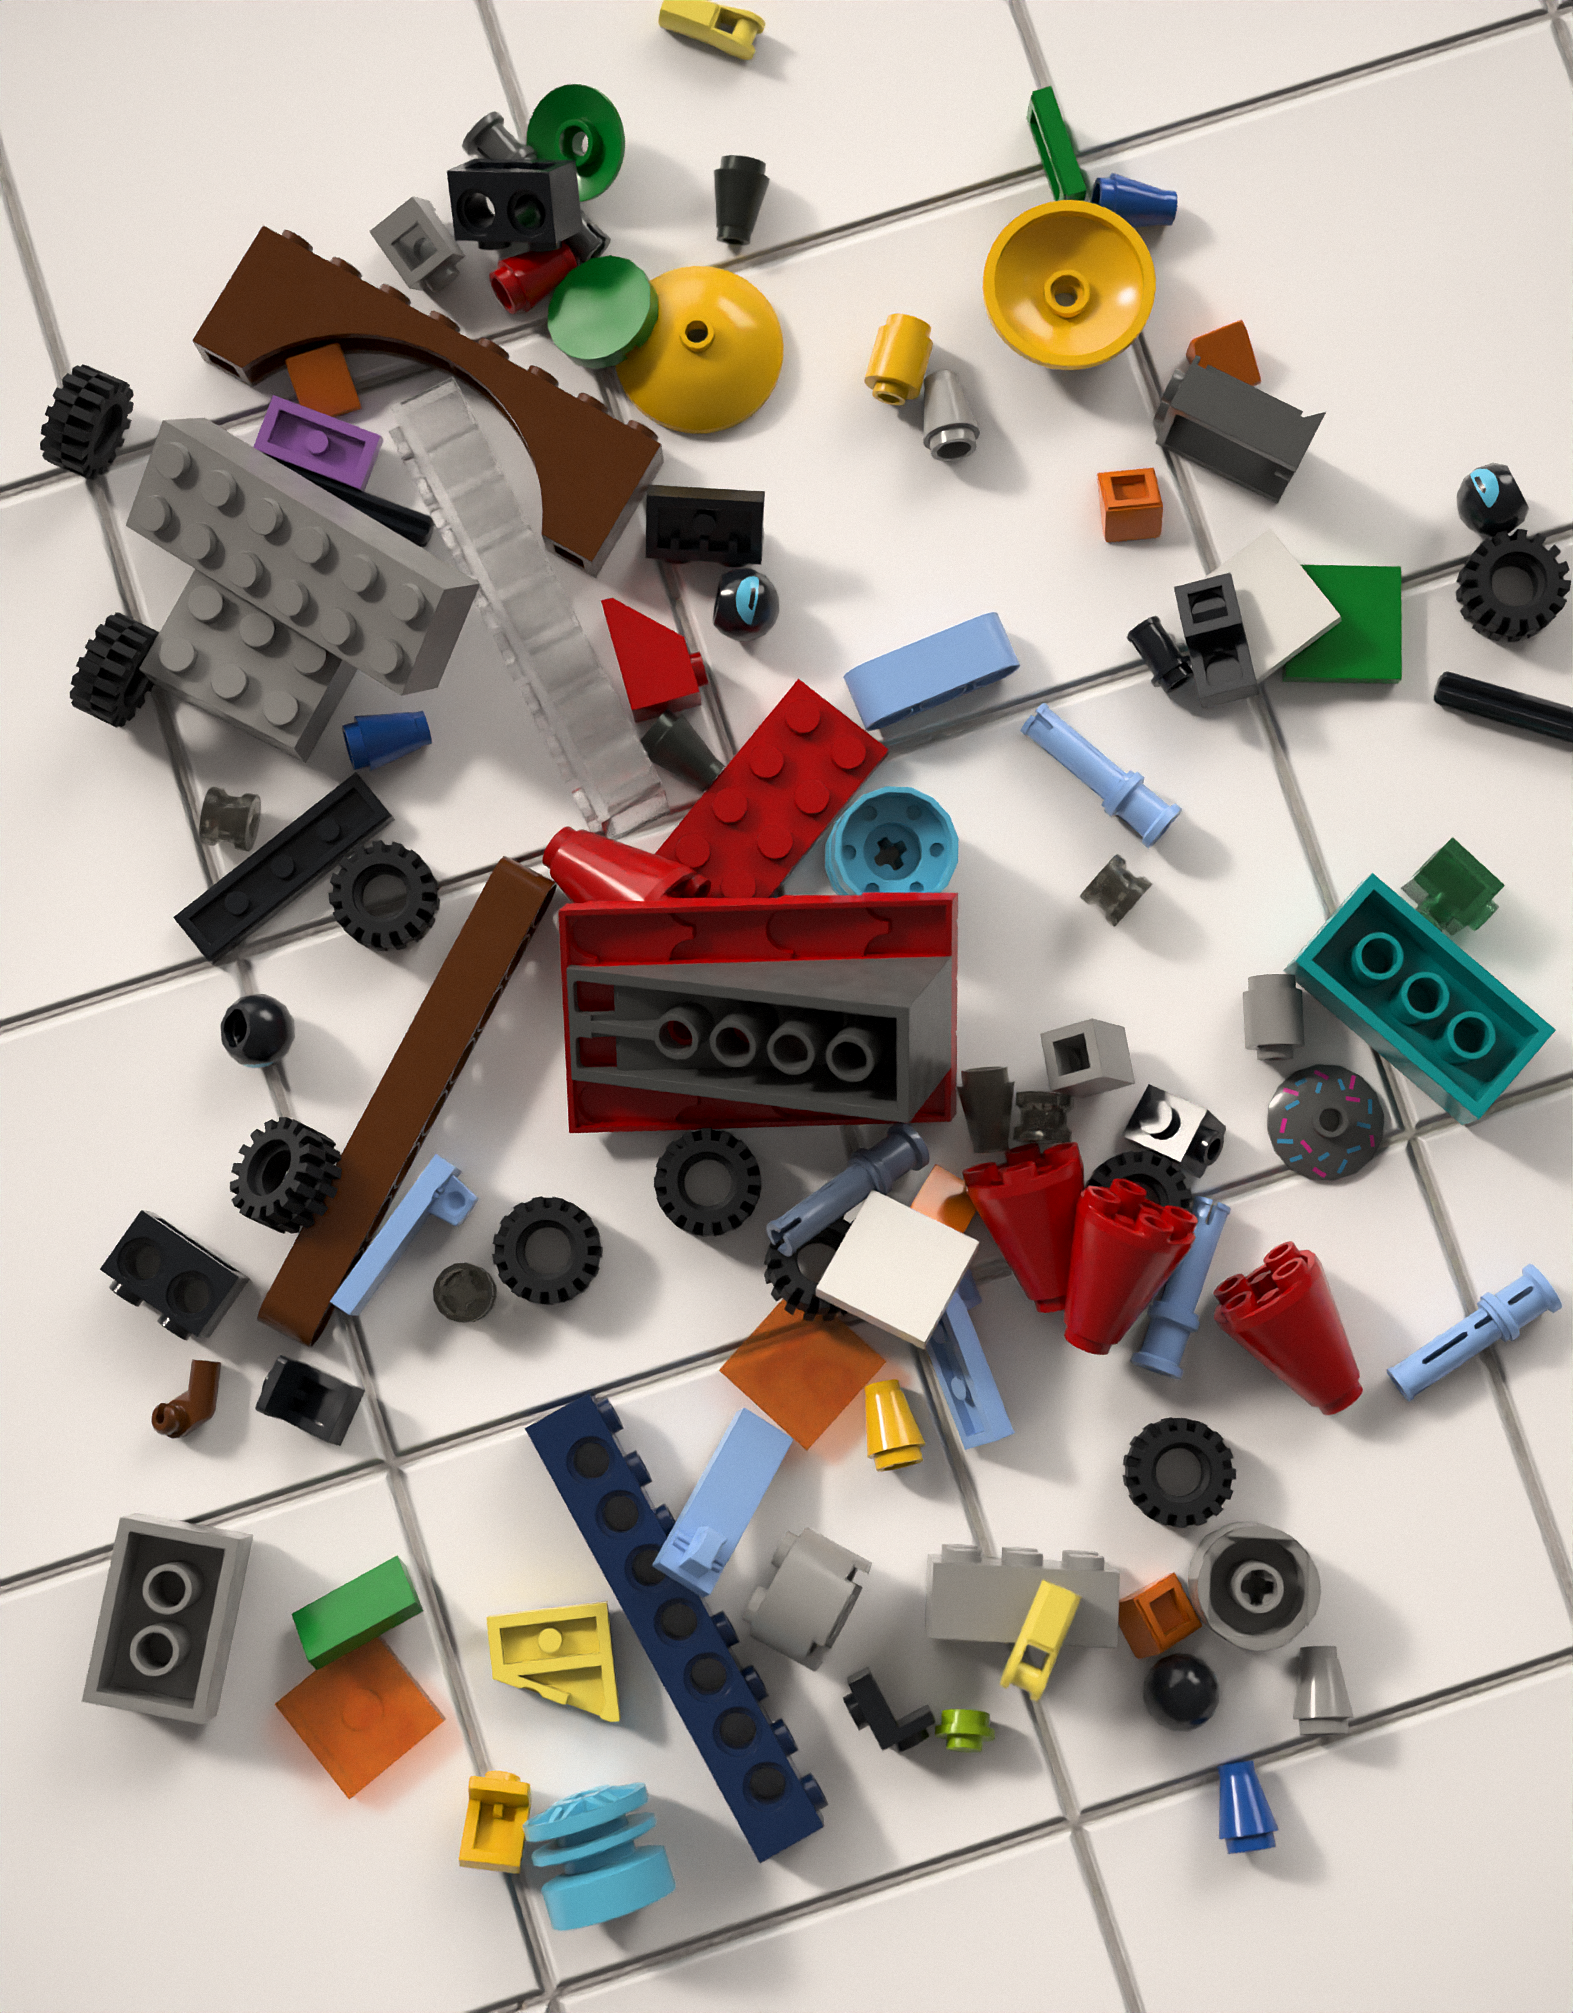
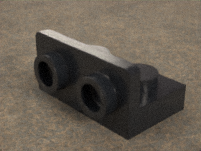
[646,485,765,568]

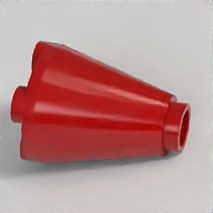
[542,826,711,904]
[962,1142,1084,1313]
[1064,1178,1198,1355]
[1213,1241,1363,1415]

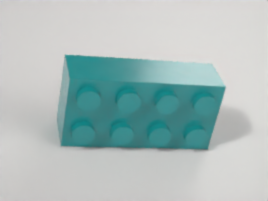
[1283,873,1556,1125]

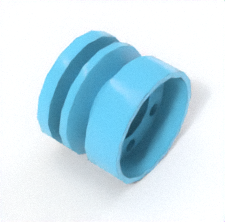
[825,786,959,895]
[522,1782,676,1931]

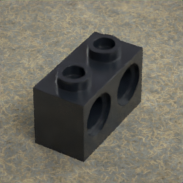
[447,159,583,252]
[99,1210,250,1341]

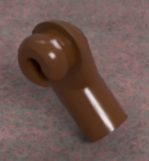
[151,1359,222,1439]

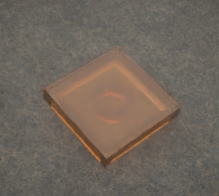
[719,1299,887,1451]
[274,1635,446,1800]

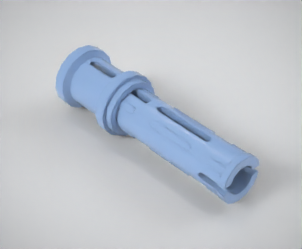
[1020,703,1182,849]
[1130,1196,1231,1380]
[1387,1264,1562,1402]

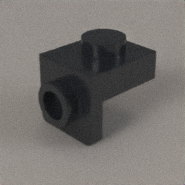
[1122,1084,1226,1178]
[255,1355,365,1446]
[842,1667,936,1753]

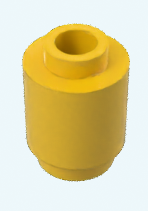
[864,314,933,406]

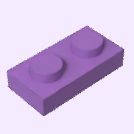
[253,395,384,491]

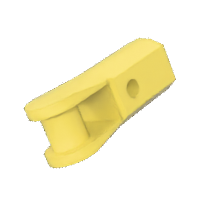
[658,0,766,60]
[1000,1579,1082,1702]

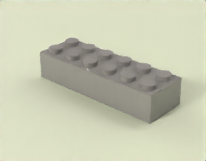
[125,418,481,696]

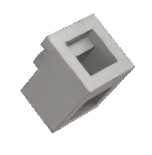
[369,196,466,293]

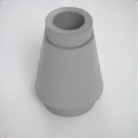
[923,370,980,461]
[1293,1646,1354,1735]

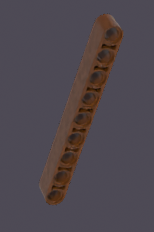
[257,856,557,1348]

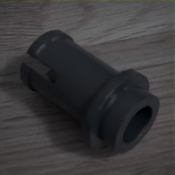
[1126,616,1194,693]

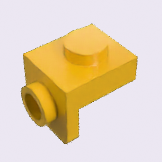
[459,1771,532,1874]

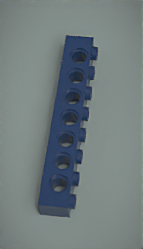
[525,1392,829,1863]

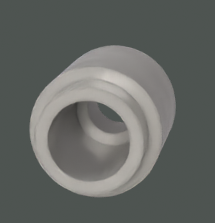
[1243,974,1305,1061]

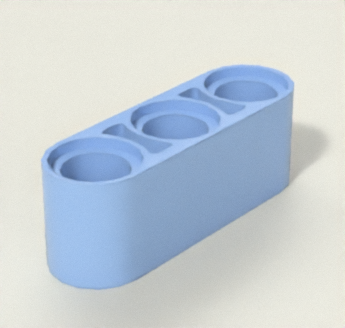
[843,612,1021,731]

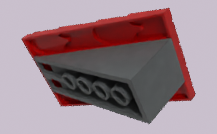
[558,892,958,1133]

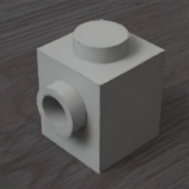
[1040,1018,1135,1098]

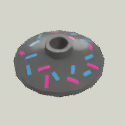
[1267,1064,1384,1181]

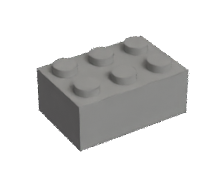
[139,569,358,763]
[82,1513,253,1724]
[925,1544,1120,1648]

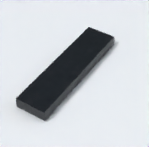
[173,772,395,965]

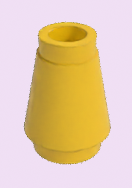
[864,1379,926,1472]

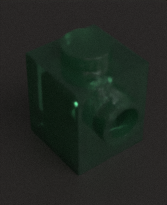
[1400,837,1505,936]

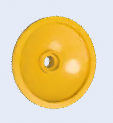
[982,200,1156,370]
[615,266,784,434]

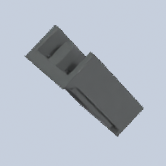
[1153,355,1327,504]

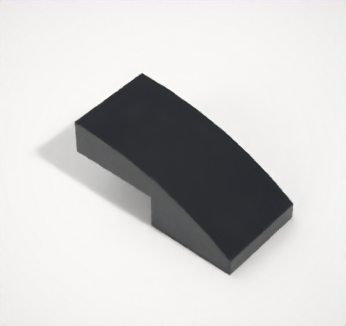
[1174,572,1259,709]

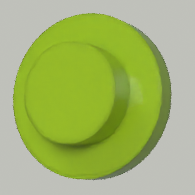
[934,1709,995,1753]

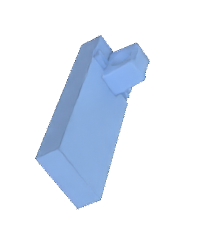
[330,1154,479,1316]
[926,1269,1014,1450]
[652,1407,794,1598]

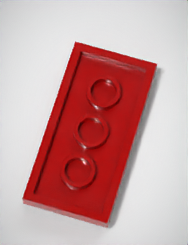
[655,678,889,898]

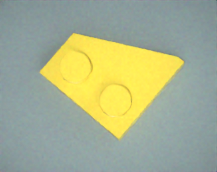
[486,1601,621,1722]

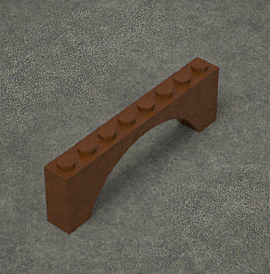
[192,225,664,578]

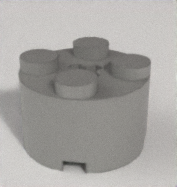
[1188,1522,1321,1651]
[742,1527,872,1672]

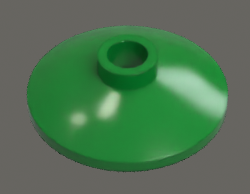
[526,84,625,202]

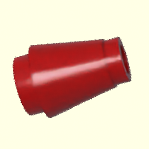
[489,240,577,314]

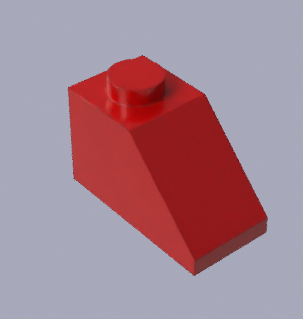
[601,597,709,723]

